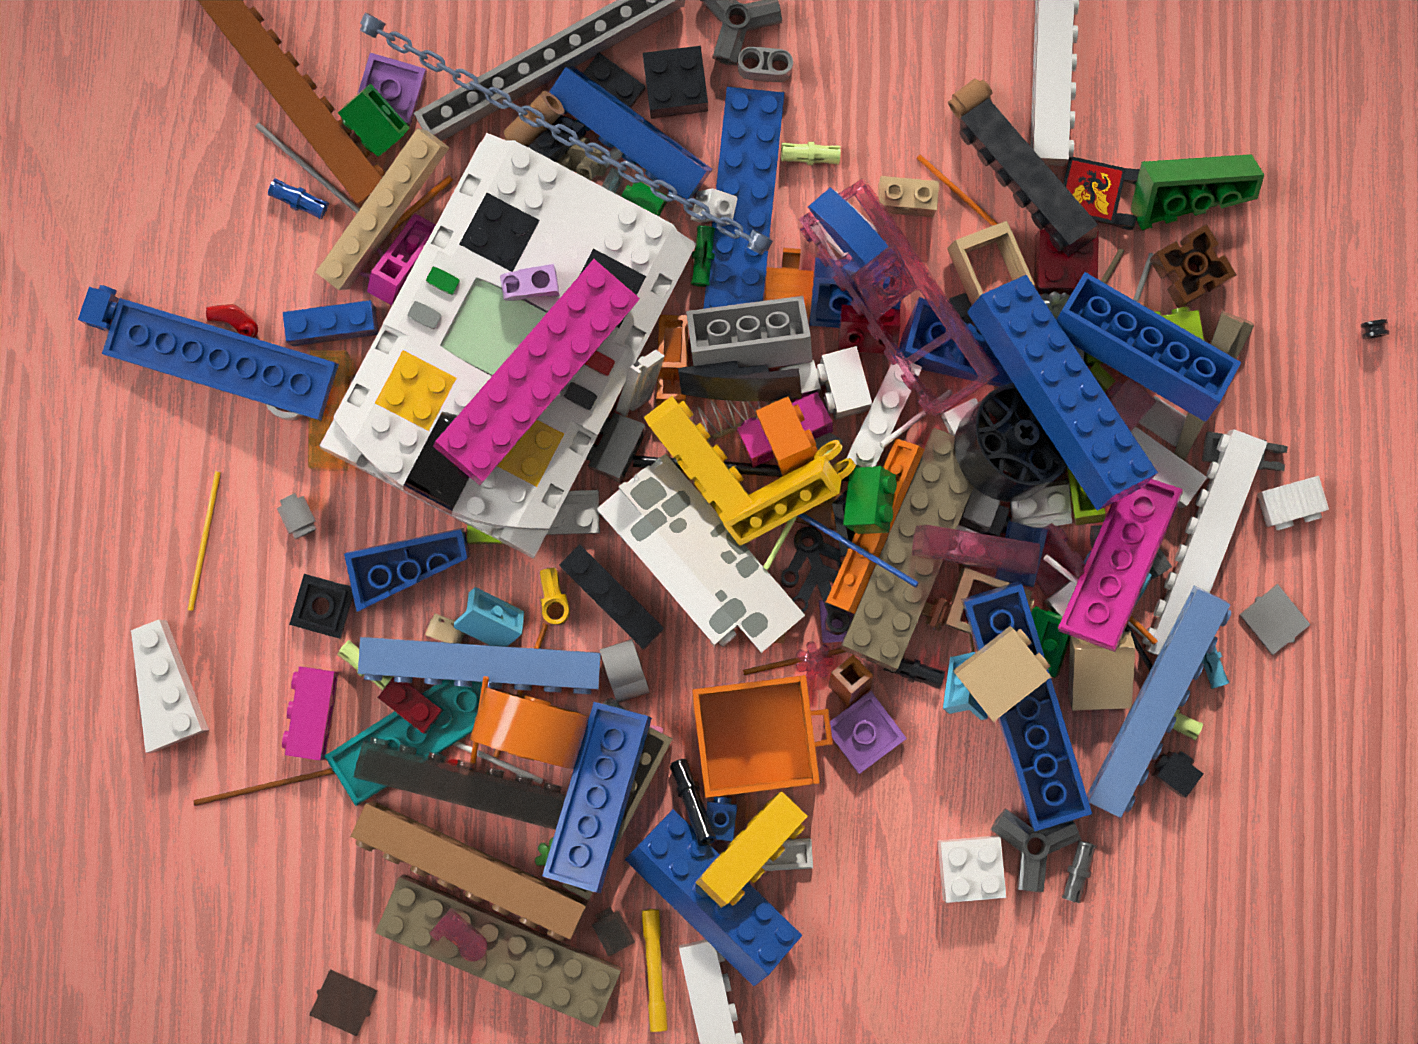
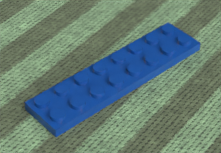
[703,87,785,309]
[102,298,339,421]

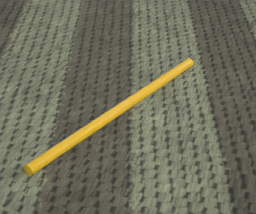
[187,471,221,611]

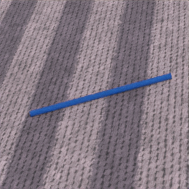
[798,513,919,588]

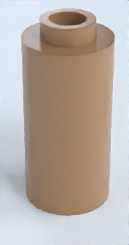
[504,91,564,147]

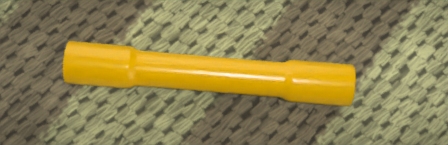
[642,909,668,1032]

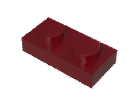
[377,677,443,734]

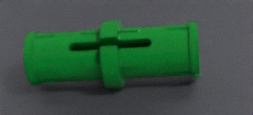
[691,226,716,287]

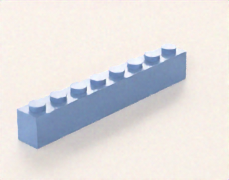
[1087,585,1231,818]
[358,637,601,694]

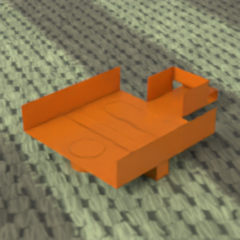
[764,247,814,317]

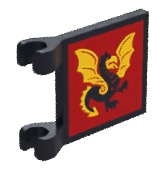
[1063,157,1140,230]

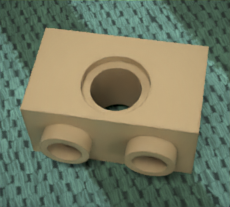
[876,176,939,217]

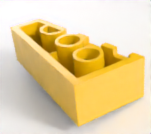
[644,396,753,524]
[695,791,808,908]

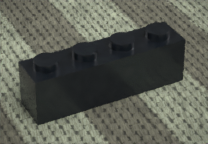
[559,544,665,650]

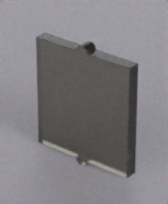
[309,969,378,1036]

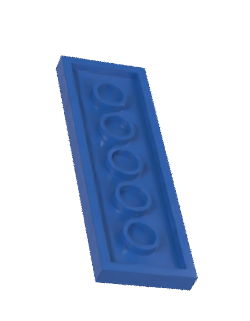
[542,702,652,894]

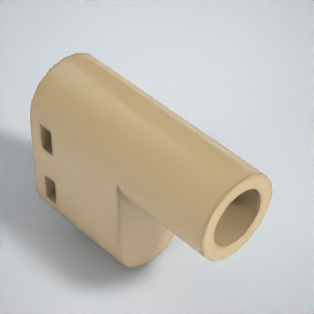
[425,614,465,643]

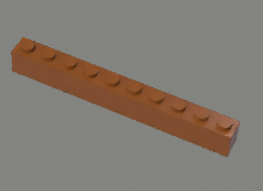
[197,0,385,208]

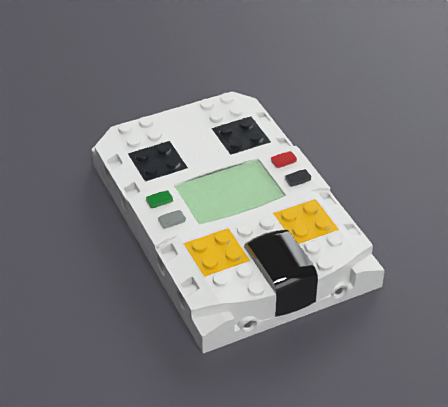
[320,133,697,559]

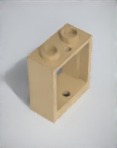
[947,221,1035,305]
[944,568,1034,635]

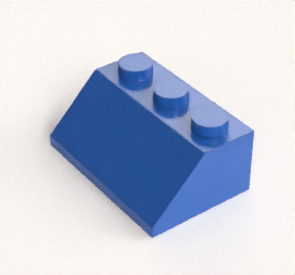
[809,257,903,328]

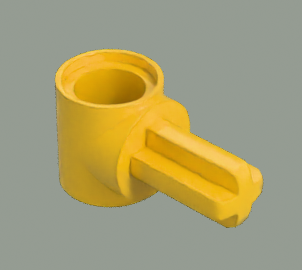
[539,568,570,625]

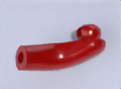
[206,304,259,338]

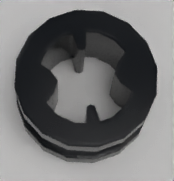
[1360,319,1390,339]

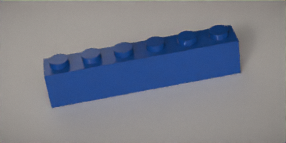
[549,66,713,200]

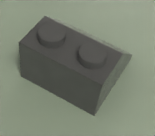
[586,413,647,484]

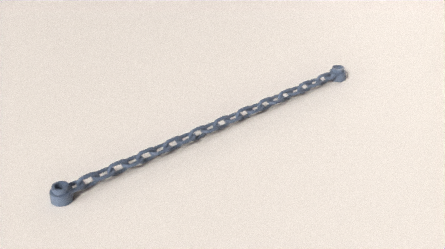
[360,12,773,255]

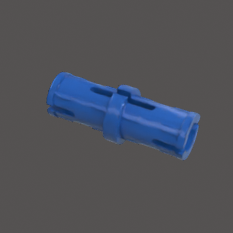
[268,178,329,219]

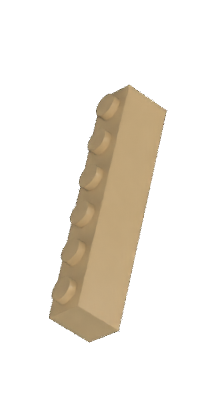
[316,128,449,290]

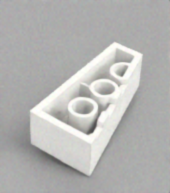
[131,619,209,753]

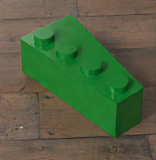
[1130,154,1264,230]

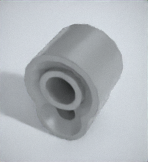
[600,639,650,703]

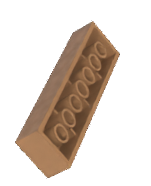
[350,801,589,941]

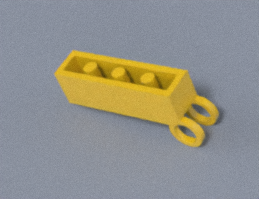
[723,440,856,546]

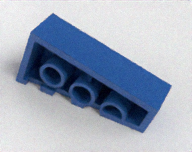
[344,528,470,612]

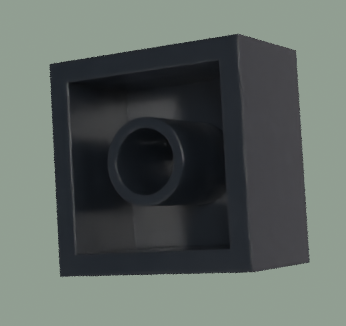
[643,45,708,119]

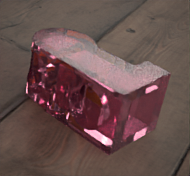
[429,908,488,962]

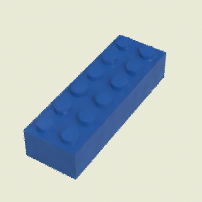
[1056,272,1241,422]
[624,809,802,986]

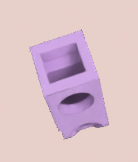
[500,264,560,301]

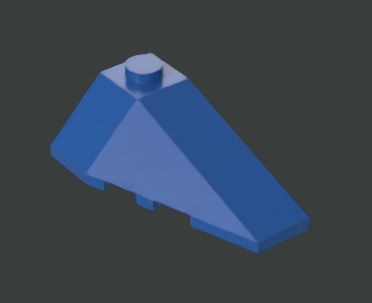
[897,297,1013,387]

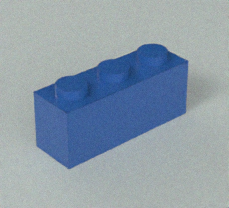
[283,300,379,346]

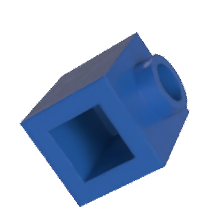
[706,796,737,841]

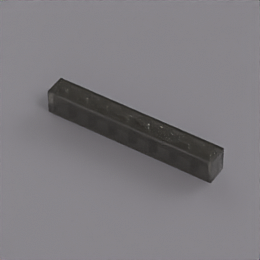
[353,737,567,830]

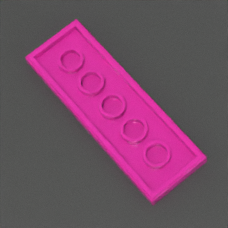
[1058,479,1183,652]

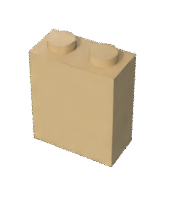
[953,626,1051,722]
[1068,631,1135,711]

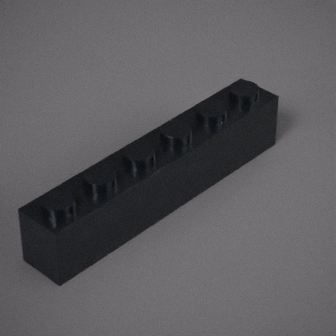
[959,98,1098,257]

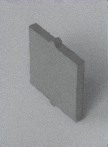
[1239,584,1311,655]

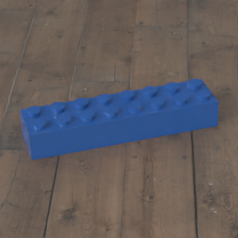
[967,275,1158,511]
[961,582,1092,831]

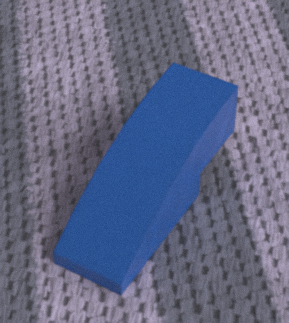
[807,187,895,276]

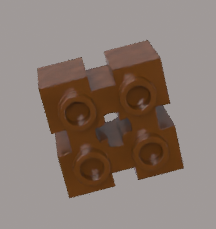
[1150,224,1237,308]

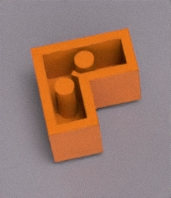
[756,397,818,476]

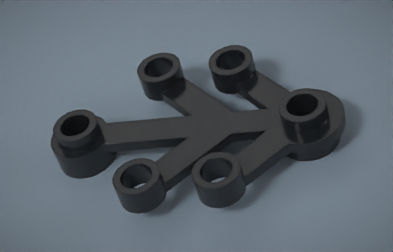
[781,527,850,635]

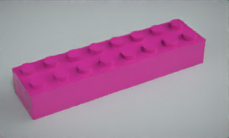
[433,259,640,486]

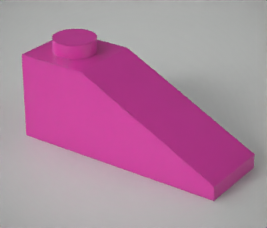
[367,213,436,306]

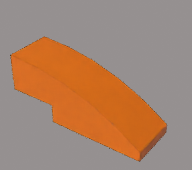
[656,315,688,407]

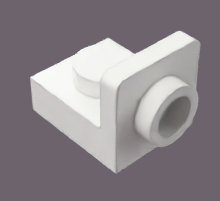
[690,188,737,225]

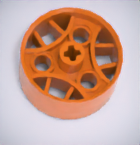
[470,687,589,769]

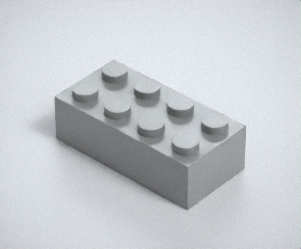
[686,296,813,368]

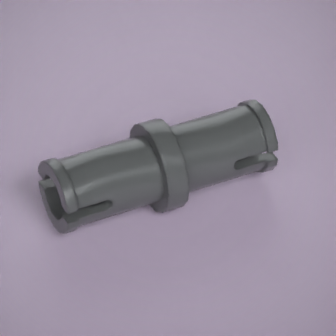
[1062,840,1097,903]

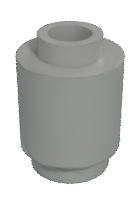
[277,493,316,539]

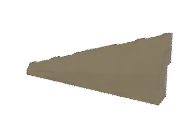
[1174,311,1254,460]

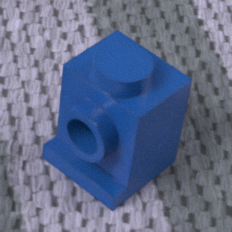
[78,285,118,332]

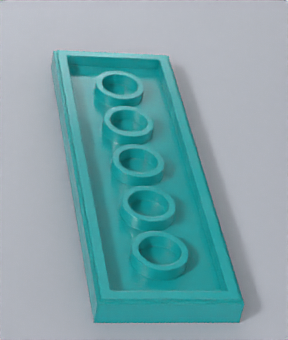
[325,679,494,806]

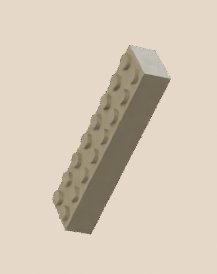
[840,428,974,672]
[375,874,622,1028]

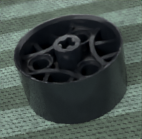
[954,383,1068,502]

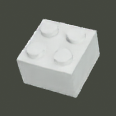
[816,346,872,420]
[937,835,1006,903]

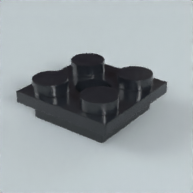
[289,574,353,639]

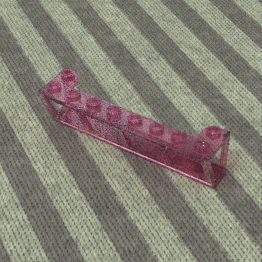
[799,179,1000,417]

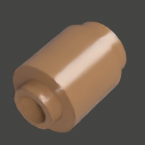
[948,78,993,120]

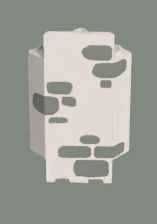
[597,454,805,653]

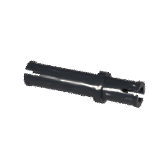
[669,759,717,846]

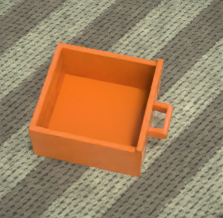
[692,675,833,798]

